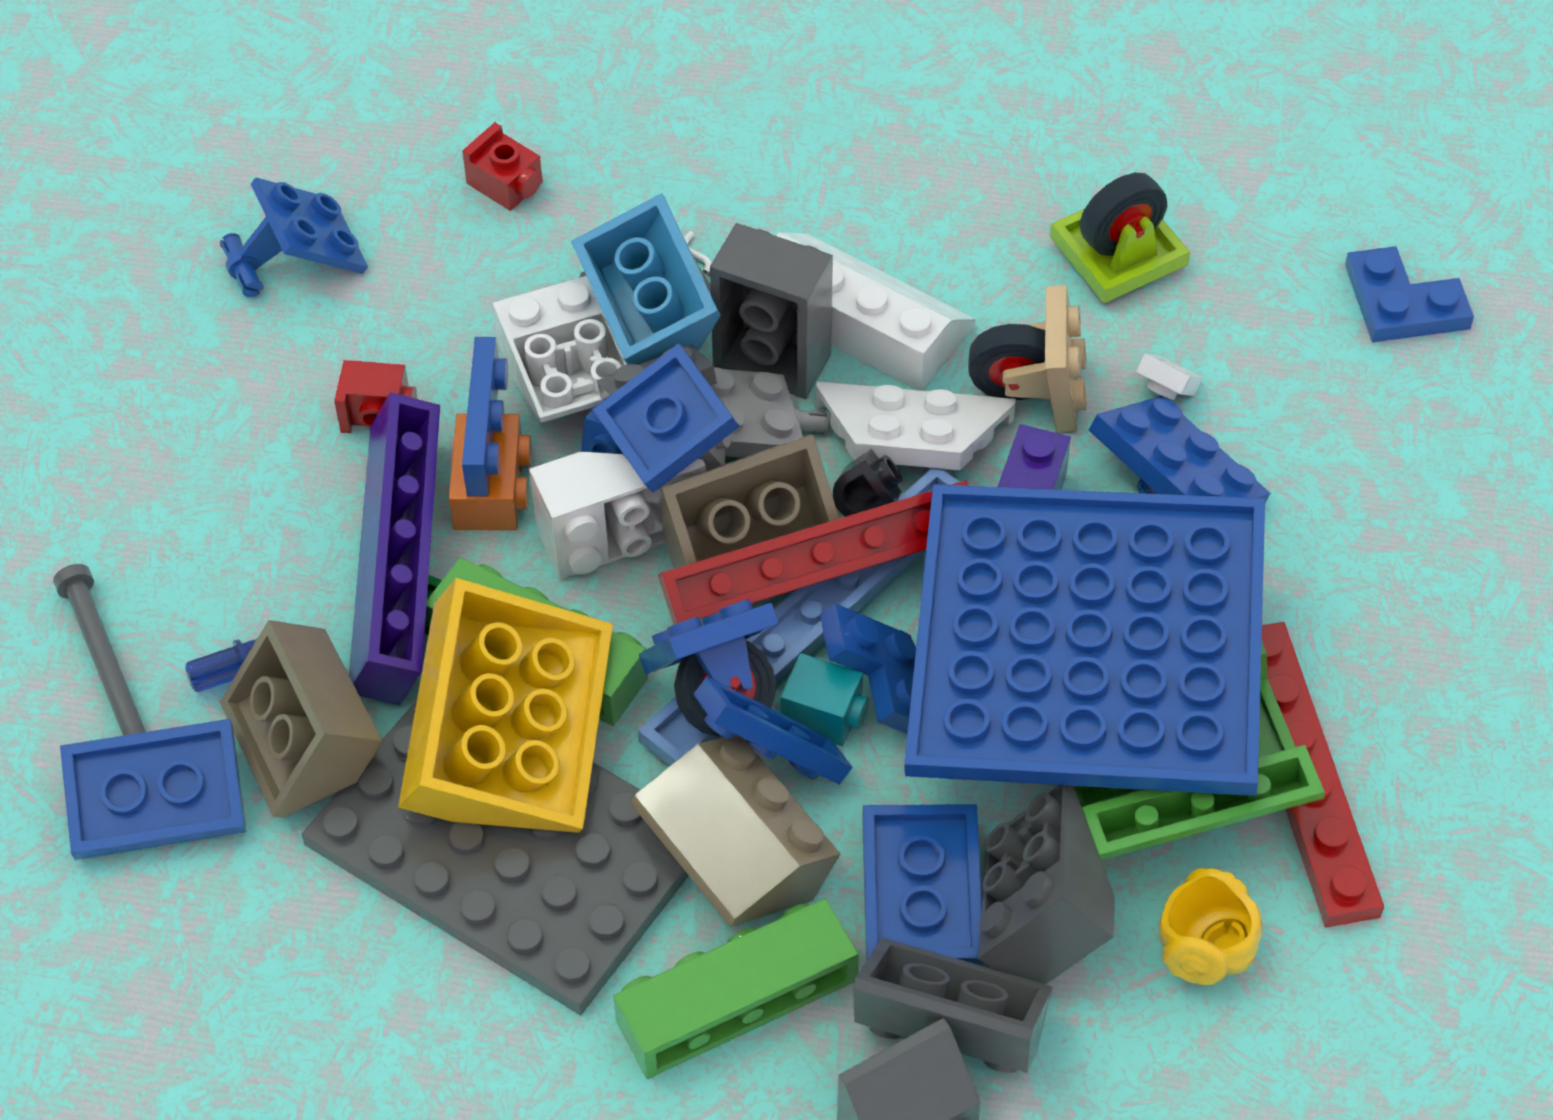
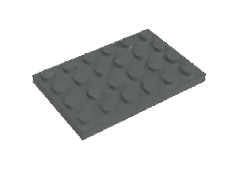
[301,700,689,1015]

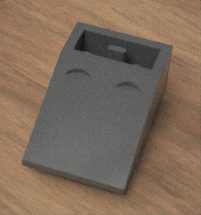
[978,785,1114,984]

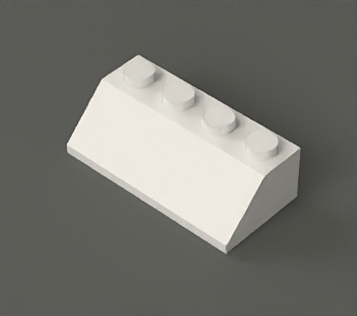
[776,232,976,391]

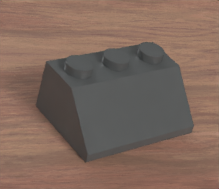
[853,937,1053,1073]

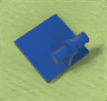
[220,177,368,297]

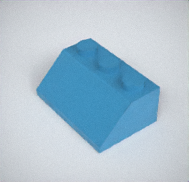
[571,193,721,365]

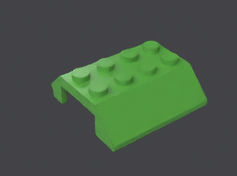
[1074,642,1325,860]

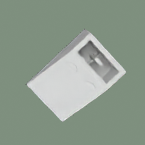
[492,276,628,423]
[529,452,706,580]

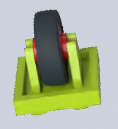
[1050,172,1190,303]

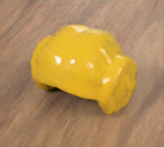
[1158,868,1263,985]

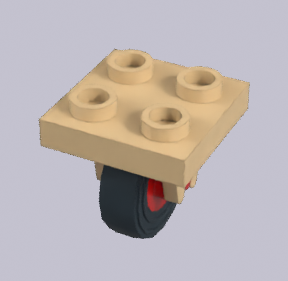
[968,285,1087,433]

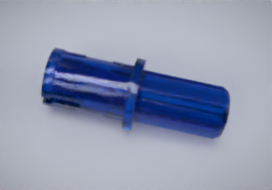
[185,638,257,692]

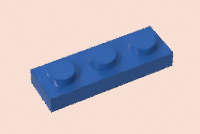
[462,337,508,497]
[694,676,853,785]

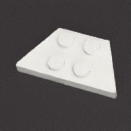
[815,381,1016,470]

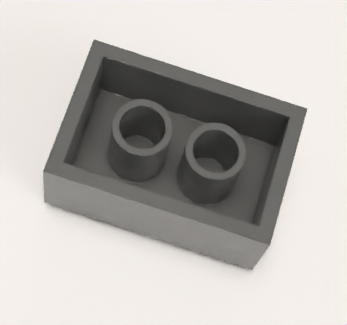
[710,223,833,399]

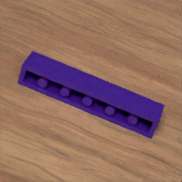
[349,392,440,705]

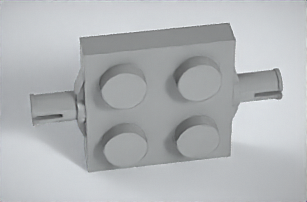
[711,367,829,458]

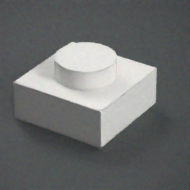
[1136,353,1203,400]

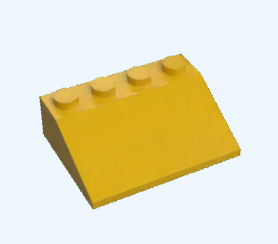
[398,578,613,833]

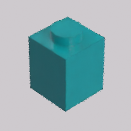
[780,653,869,747]

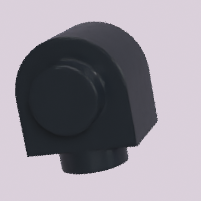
[832,449,903,517]

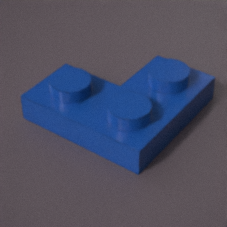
[1345,246,1474,342]
[820,603,916,734]

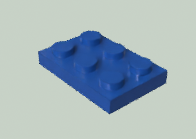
[1089,396,1271,503]
[60,719,246,860]
[862,804,984,966]

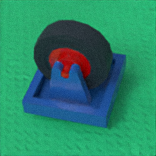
[638,599,779,738]

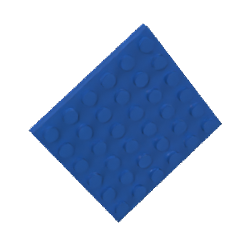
[904,484,1265,796]

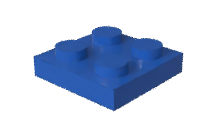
[592,343,740,493]

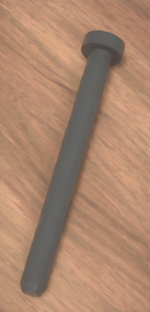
[53,564,146,735]

